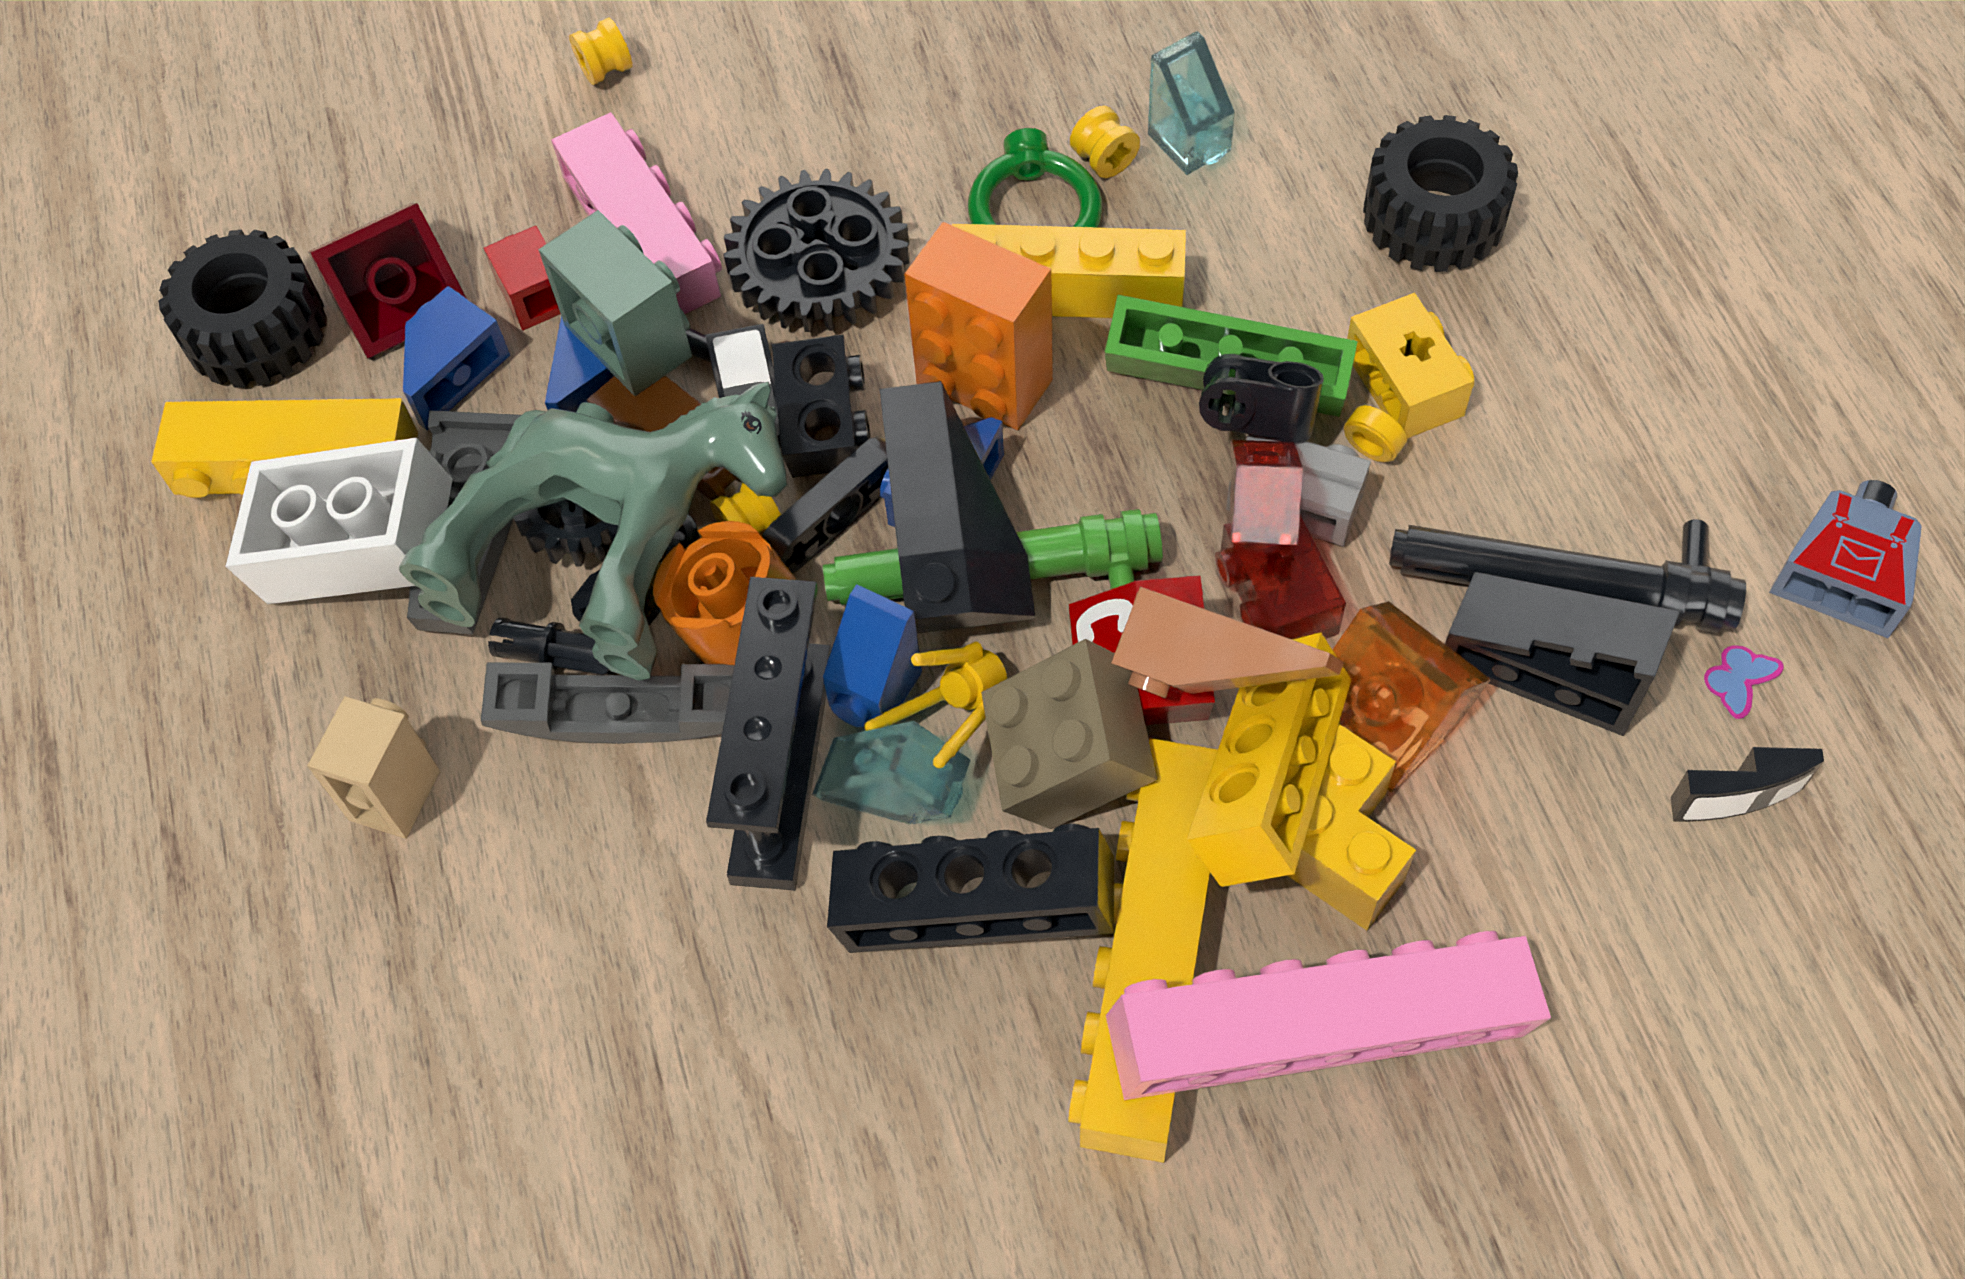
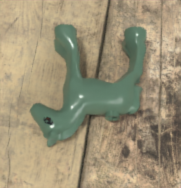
[399,381,787,681]

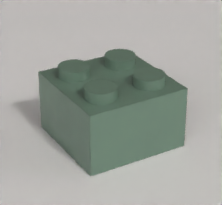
[538,210,692,396]

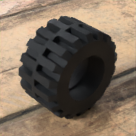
[1363,115,1518,272]
[158,229,327,388]

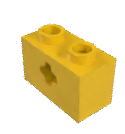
[1347,293,1474,439]

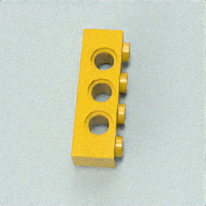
[1187,633,1352,887]

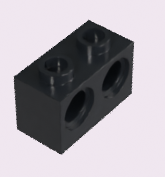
[772,334,871,478]

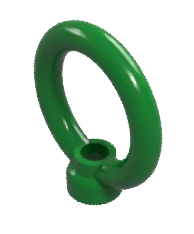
[968,128,1102,228]

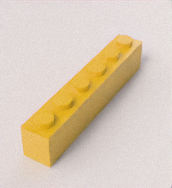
[1068,738,1218,1163]

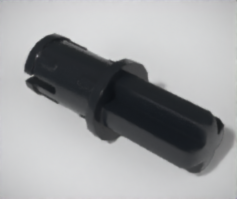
[488,617,611,675]

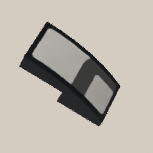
[705,324,781,448]
[1670,747,1824,822]

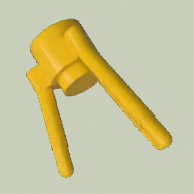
[864,641,1007,769]

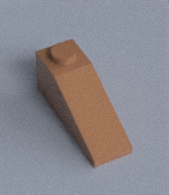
[1111,587,1344,698]

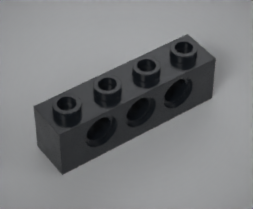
[827,824,1114,953]

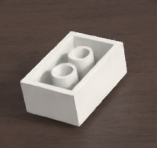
[226,438,453,604]

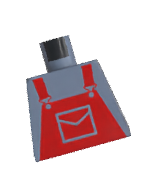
[1769,480,1922,638]

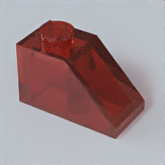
[1230,440,1303,553]

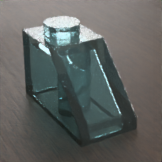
[1148,31,1235,175]
[812,721,971,825]

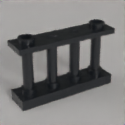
[706,577,831,891]

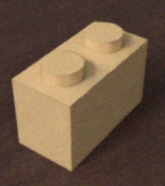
[307,696,441,839]

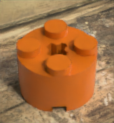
[653,521,796,665]

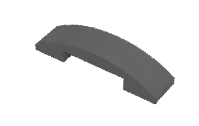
[481,662,734,744]

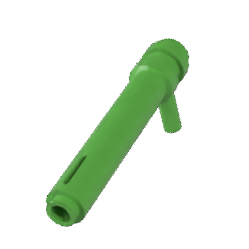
[823,509,1163,606]

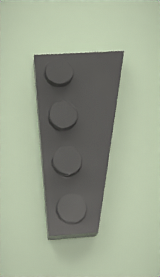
[407,410,521,635]

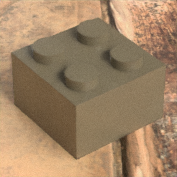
[981,639,1157,829]

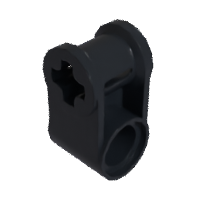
[1199,354,1324,443]

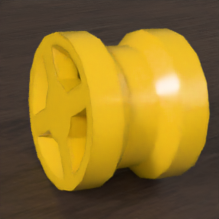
[569,17,633,85]
[1070,105,1140,178]
[710,483,781,536]

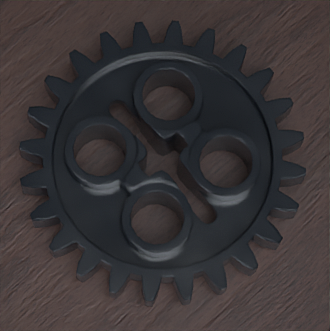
[724,169,910,332]

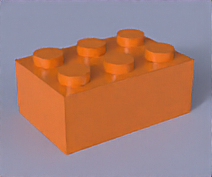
[904,222,1053,431]

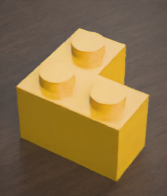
[1287,724,1416,931]

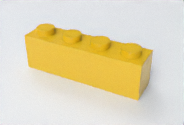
[952,224,1186,318]
[151,398,418,498]

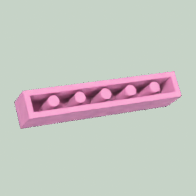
[1106,931,1551,1100]

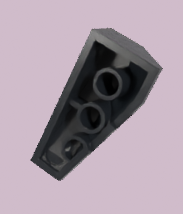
[879,381,1036,634]

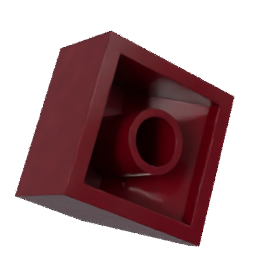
[307,203,467,359]

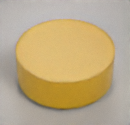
[1344,405,1407,462]

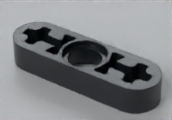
[762,436,888,574]

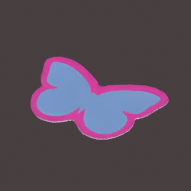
[1704,645,1784,719]

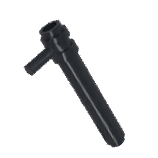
[1389,519,1746,633]

